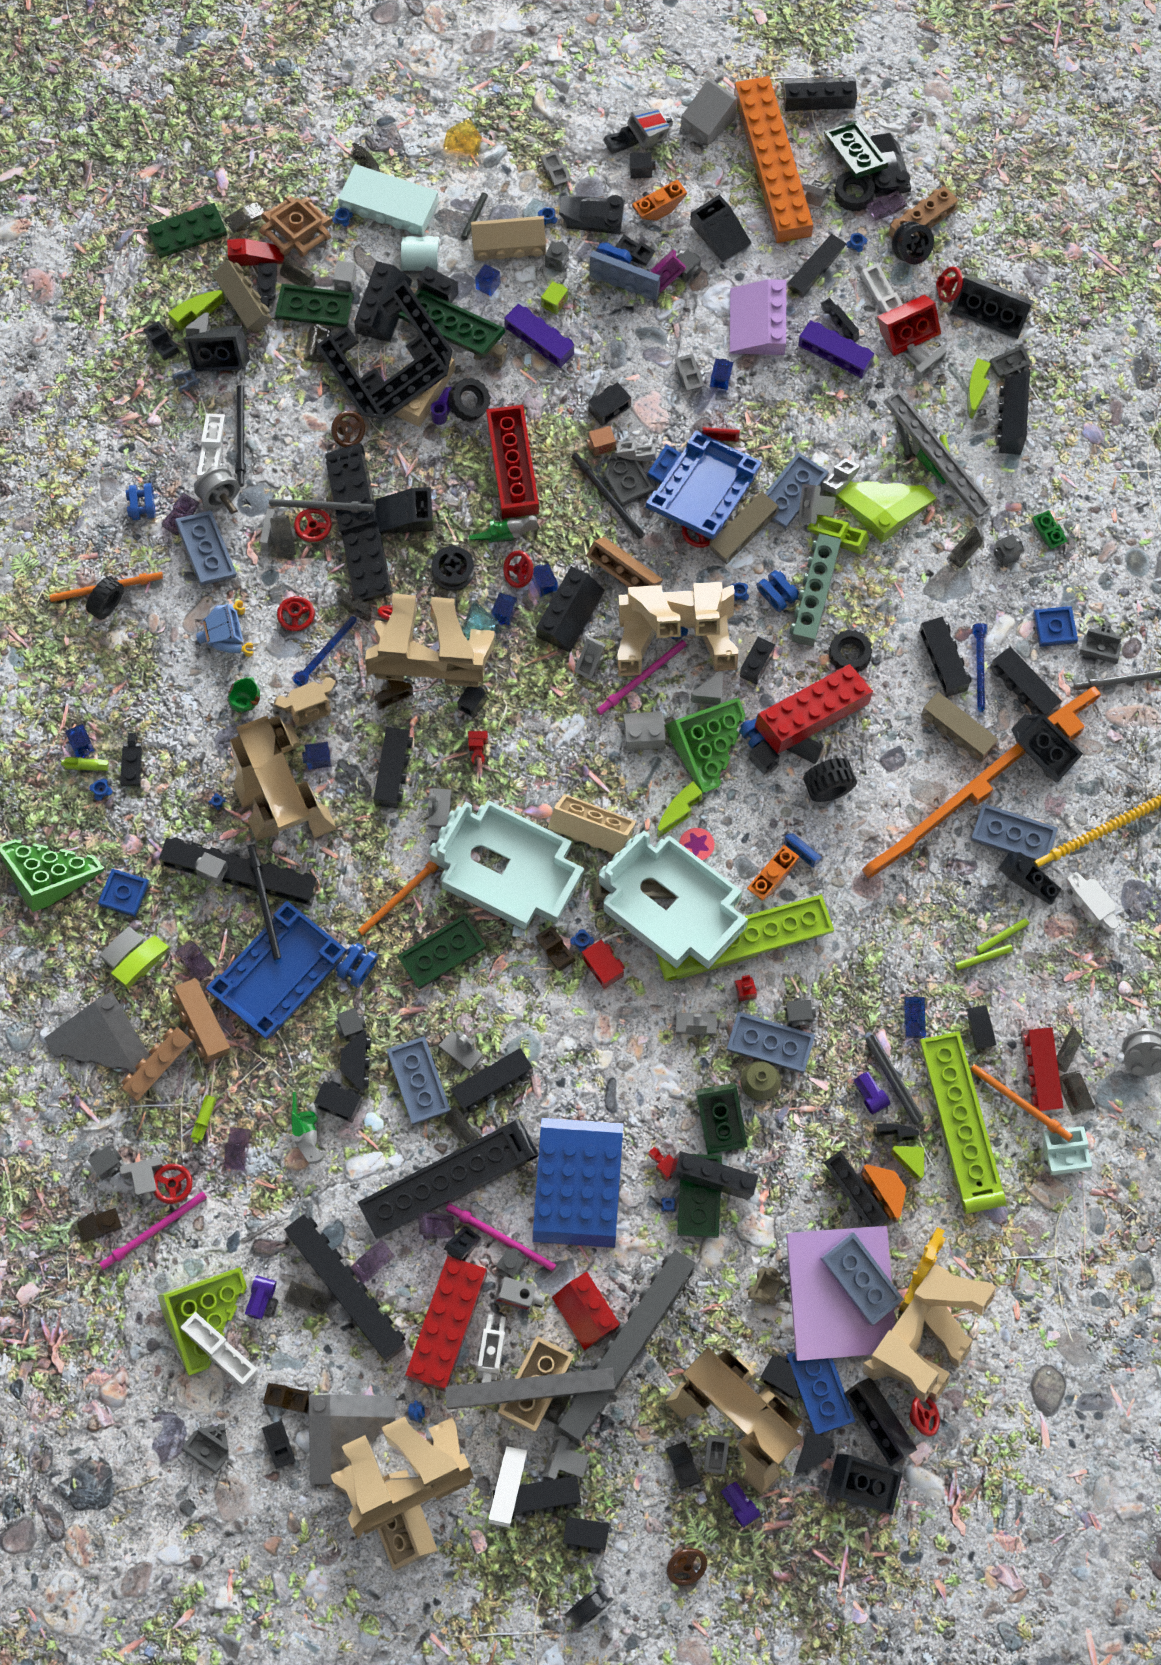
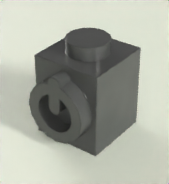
[545,241,569,273]
[677,249,703,283]
[993,534,1024,567]
[785,998,816,1030]
[334,1008,367,1042]
[88,1145,122,1181]
[496,1248,526,1280]

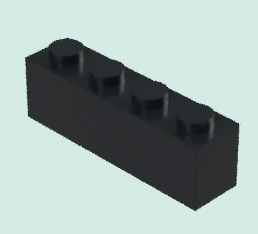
[919,616,971,697]
[991,646,1062,718]
[373,727,413,809]
[451,1048,533,1114]
[670,1151,758,1200]
[824,1151,890,1227]
[844,1378,918,1467]
[492,1476,581,1520]

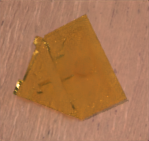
[443,118,482,155]

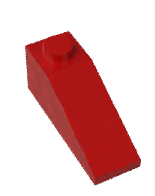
[227,238,285,266]

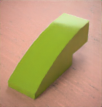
[168,290,225,331]
[967,358,991,419]
[807,514,870,555]
[657,781,703,838]
[111,935,170,990]

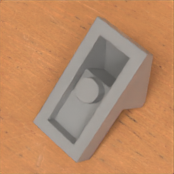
[805,178,829,207]
[185,313,211,336]
[574,636,606,680]

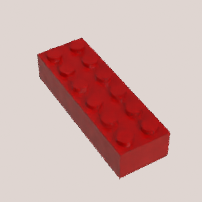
[486,405,539,519]
[755,664,873,754]
[405,1256,487,1392]

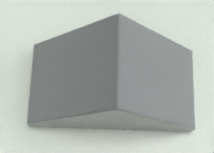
[691,671,724,705]
[704,1434,730,1474]

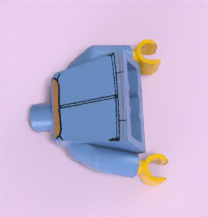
[196,600,254,657]

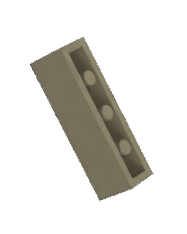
[212,260,272,333]
[709,491,779,565]
[921,692,998,762]

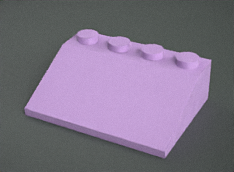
[730,279,786,355]

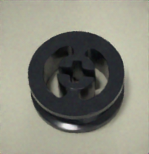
[892,221,934,265]
[432,546,474,591]
[564,1584,614,1631]

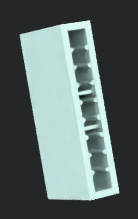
[338,164,439,236]

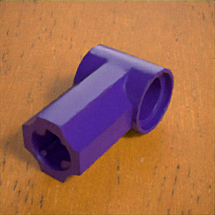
[431,387,452,425]
[853,1072,891,1115]
[245,1275,277,1320]
[721,1481,761,1528]

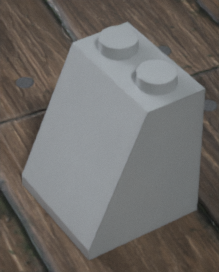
[681,78,737,146]

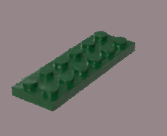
[398,288,506,358]

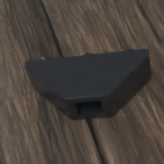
[340,1031,371,1095]

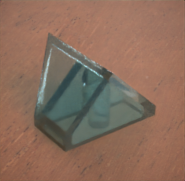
[462,601,499,640]

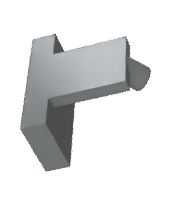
[905,344,947,382]
[798,484,836,524]
[260,508,298,551]
[428,788,451,828]
[676,1012,717,1035]
[439,1030,483,1072]
[120,1157,164,1200]
[542,1435,589,1480]

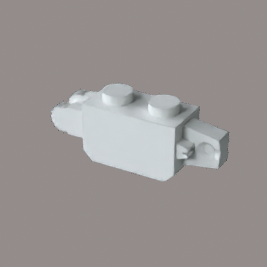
[1066,872,1119,934]
[477,1314,506,1383]

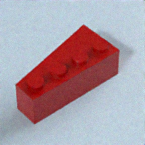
[1021,1027,1064,1111]

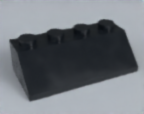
[782,77,857,111]
[354,261,412,342]
[950,274,1035,339]
[996,371,1030,455]
[536,566,605,653]

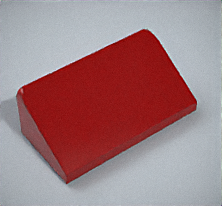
[702,427,740,442]

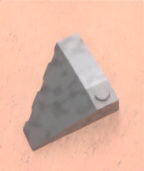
[44,991,150,1074]
[309,1394,396,1485]

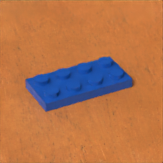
[786,1352,855,1435]

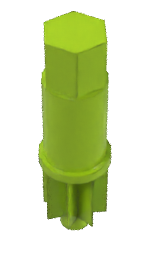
[61,757,109,771]
[190,1095,217,1144]

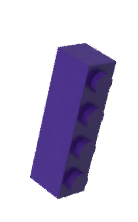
[504,303,575,369]
[798,320,875,379]

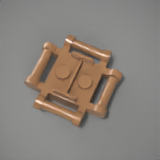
[259,195,333,257]

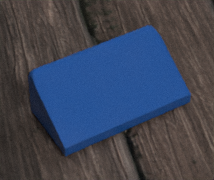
[784,833,822,868]

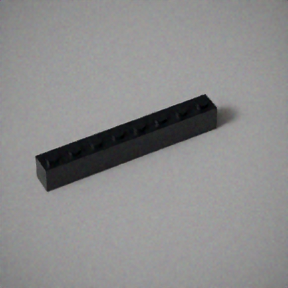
[159,837,319,906]
[284,1214,406,1363]

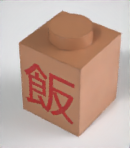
[586,426,616,456]

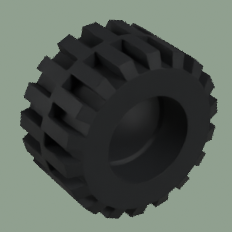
[803,758,857,802]

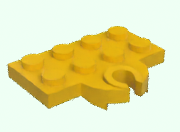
[899,1227,946,1312]

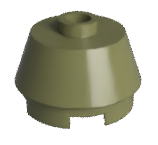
[740,1061,781,1101]

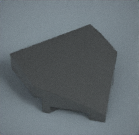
[989,345,1032,379]
[1080,621,1122,664]
[182,1423,229,1474]

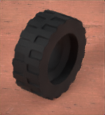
[834,171,875,212]
[447,378,491,421]
[86,576,124,620]
[829,630,872,673]

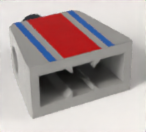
[627,109,673,149]
[494,1277,545,1311]

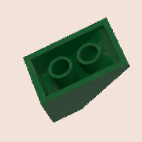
[695,1083,748,1154]

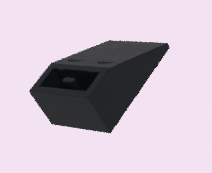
[690,194,751,262]
[375,487,433,534]

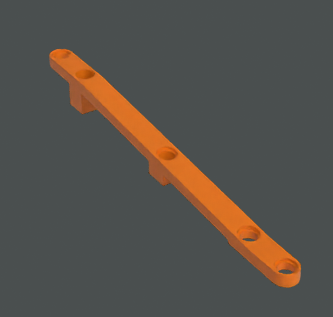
[862,686,1101,878]

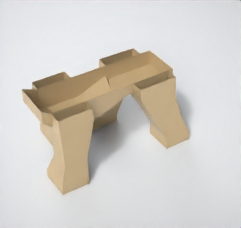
[617,582,738,676]
[365,594,495,687]
[230,715,336,841]
[863,1264,996,1402]
[665,1347,803,1494]
[331,1416,474,1539]

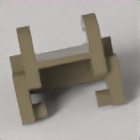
[474,343,508,370]
[748,1267,786,1306]

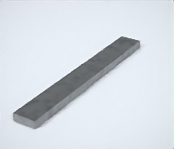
[883,389,993,518]
[445,1368,616,1410]

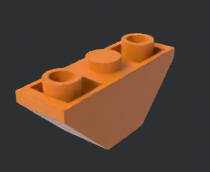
[632,179,687,221]
[747,845,799,901]
[861,1164,906,1223]

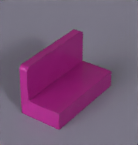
[649,249,686,293]

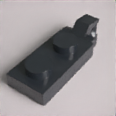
[257,263,278,309]
[821,297,859,342]
[120,733,143,786]

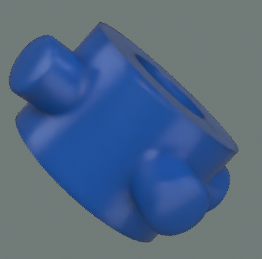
[209,793,226,810]
[661,1197,676,1212]

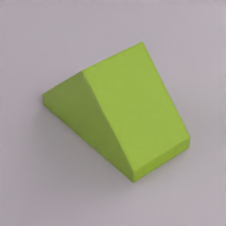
[890,1146,924,1183]

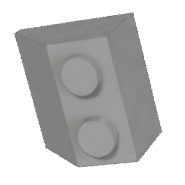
[623,711,666,751]

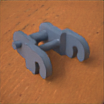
[172,369,200,393]

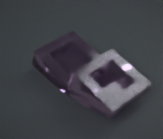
[866,190,907,220]
[351,1240,395,1284]

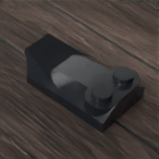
[870,133,911,197]
[559,195,625,235]
[1011,713,1083,782]

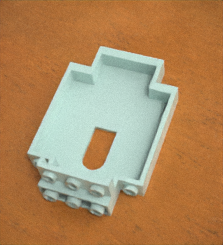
[428,800,584,930]
[598,831,748,969]

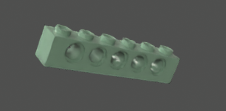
[789,534,841,647]

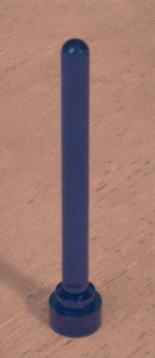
[292,616,357,687]
[972,623,988,712]

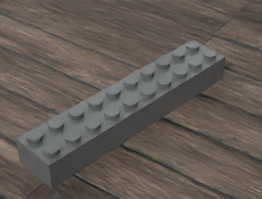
[557,1250,696,1446]

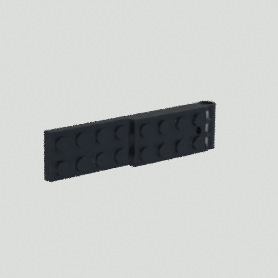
[325,443,393,604]
[357,1119,539,1240]

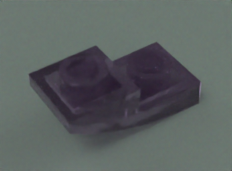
[162,493,199,536]

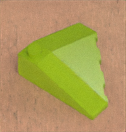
[832,480,937,543]
[157,1267,247,1376]

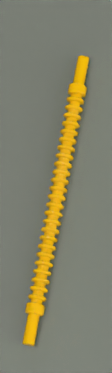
[1034,794,1161,868]

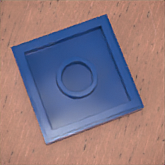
[1033,606,1078,647]
[98,868,150,918]

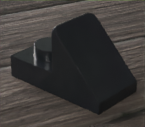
[444,1226,482,1261]
[666,1441,701,1489]

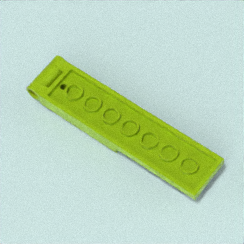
[655,894,834,982]
[919,1031,1006,1214]

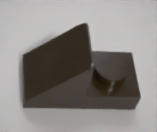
[374,676,413,710]
[77,1208,123,1243]

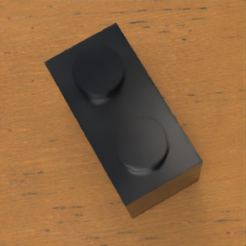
[417,266,459,303]
[588,382,631,426]
[740,636,775,685]
[314,1081,362,1123]
[563,1517,609,1555]

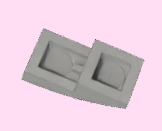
[540,150,572,186]
[675,354,704,392]
[616,440,657,461]
[822,458,860,495]
[99,926,143,969]

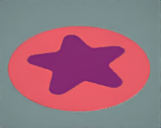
[679,828,715,860]

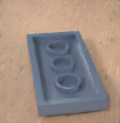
[590,250,660,300]
[765,452,829,529]
[175,511,237,586]
[971,803,1058,865]
[726,1012,815,1074]
[386,1036,451,1126]
[820,1232,904,1326]

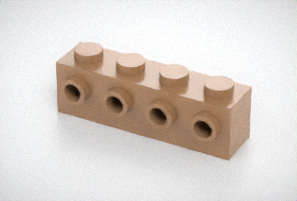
[888,186,959,238]
[586,537,663,587]
[171,978,230,1063]
[120,1027,192,1102]

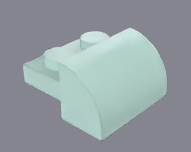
[401,236,439,271]
[1043,1126,1092,1175]

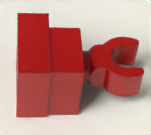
[468,731,488,764]
[734,975,757,1002]
[648,1147,674,1182]

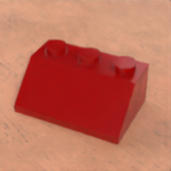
[877,294,941,356]
[552,1272,620,1351]

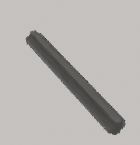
[866,1034,924,1125]

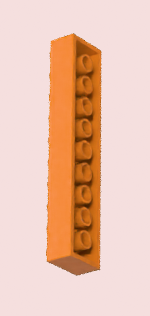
[734,76,813,243]

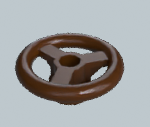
[331,411,365,448]
[666,1548,707,1586]

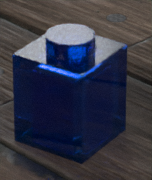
[475,264,501,297]
[710,359,734,390]
[532,563,558,597]
[491,592,518,626]
[65,724,95,757]
[302,742,332,770]

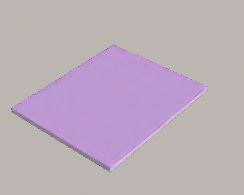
[786,1226,895,1361]

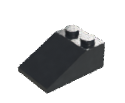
[183,326,250,371]
[826,1454,903,1515]

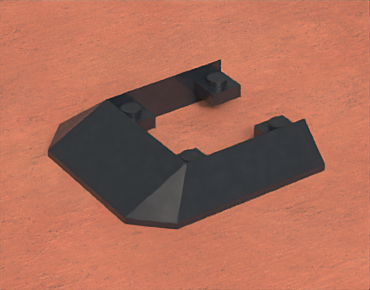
[316,280,453,419]

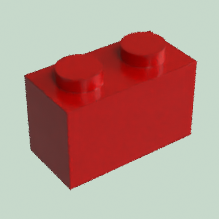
[582,939,625,989]

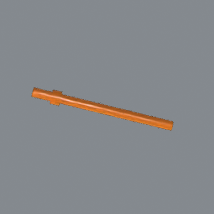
[49,571,163,602]
[357,861,439,936]
[970,1064,1073,1142]

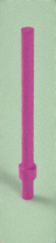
[596,640,687,715]
[99,1191,207,1270]
[446,1203,556,1272]

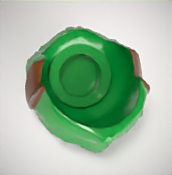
[227,677,260,713]

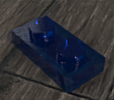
[904,997,926,1038]

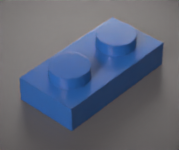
[647,444,682,484]

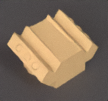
[273,677,336,727]

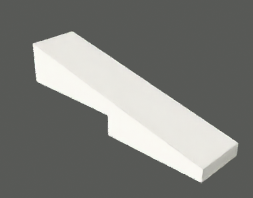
[860,263,903,313]
[197,414,225,479]
[181,1312,257,1389]
[488,1446,527,1527]

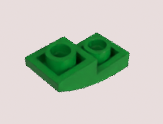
[1031,510,1068,550]

